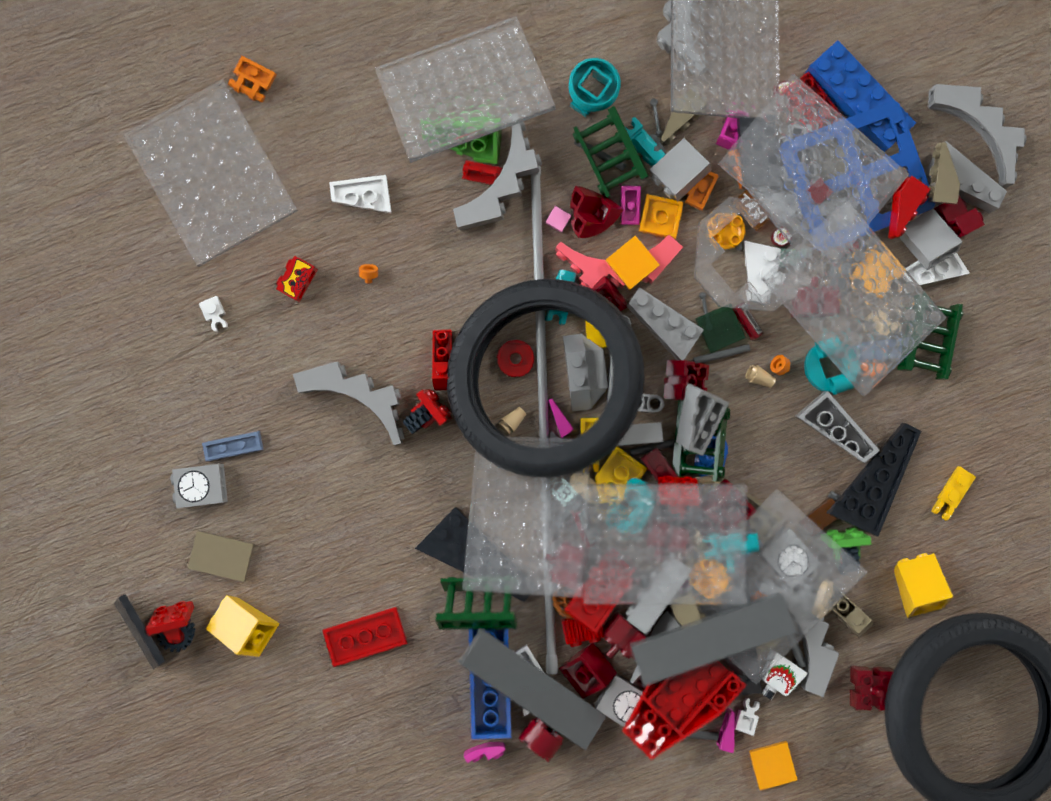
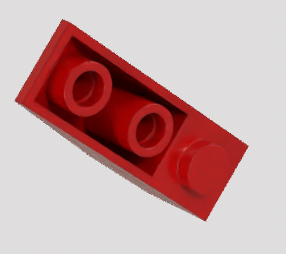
[888,176,930,239]
[432,330,452,391]

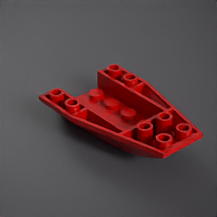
[622,660,746,760]

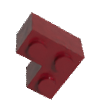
[934,195,985,238]

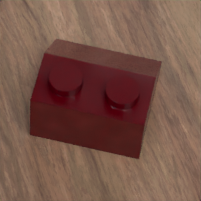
[559,643,617,699]

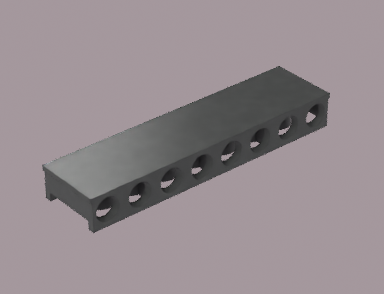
[630,592,796,686]
[457,628,607,751]

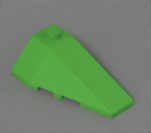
[422,117,502,164]

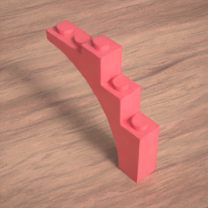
[555,235,683,289]

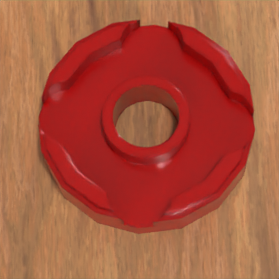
[497,339,535,378]

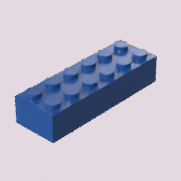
[805,40,916,155]
[469,629,511,739]

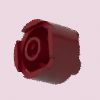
[518,717,564,763]

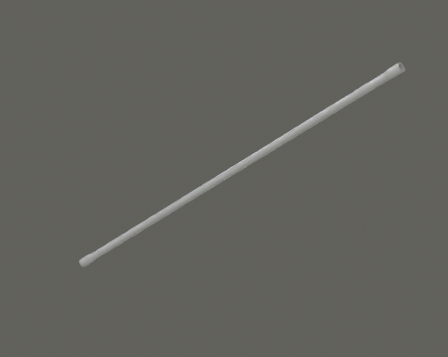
[530,157,558,674]

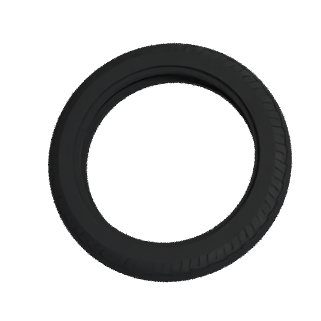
[447,279,644,478]
[885,613,1051,801]

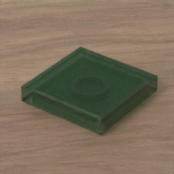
[695,303,746,353]

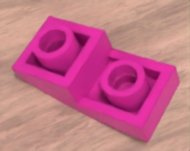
[464,742,506,763]

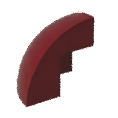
[570,185,623,238]

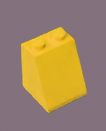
[893,553,953,618]
[206,595,279,657]

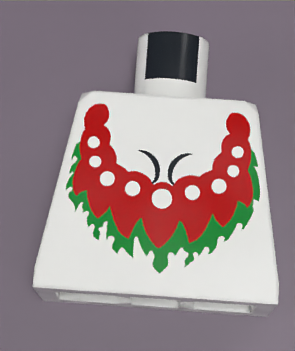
[760,649,808,700]

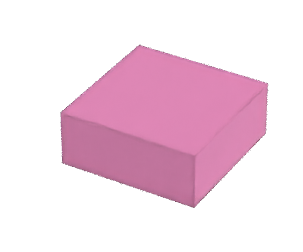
[545,206,571,233]

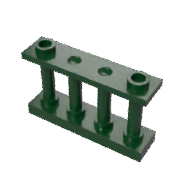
[572,106,649,198]
[897,294,963,380]
[672,400,731,482]
[435,576,520,630]

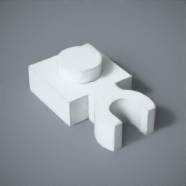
[199,296,228,332]
[734,698,760,736]

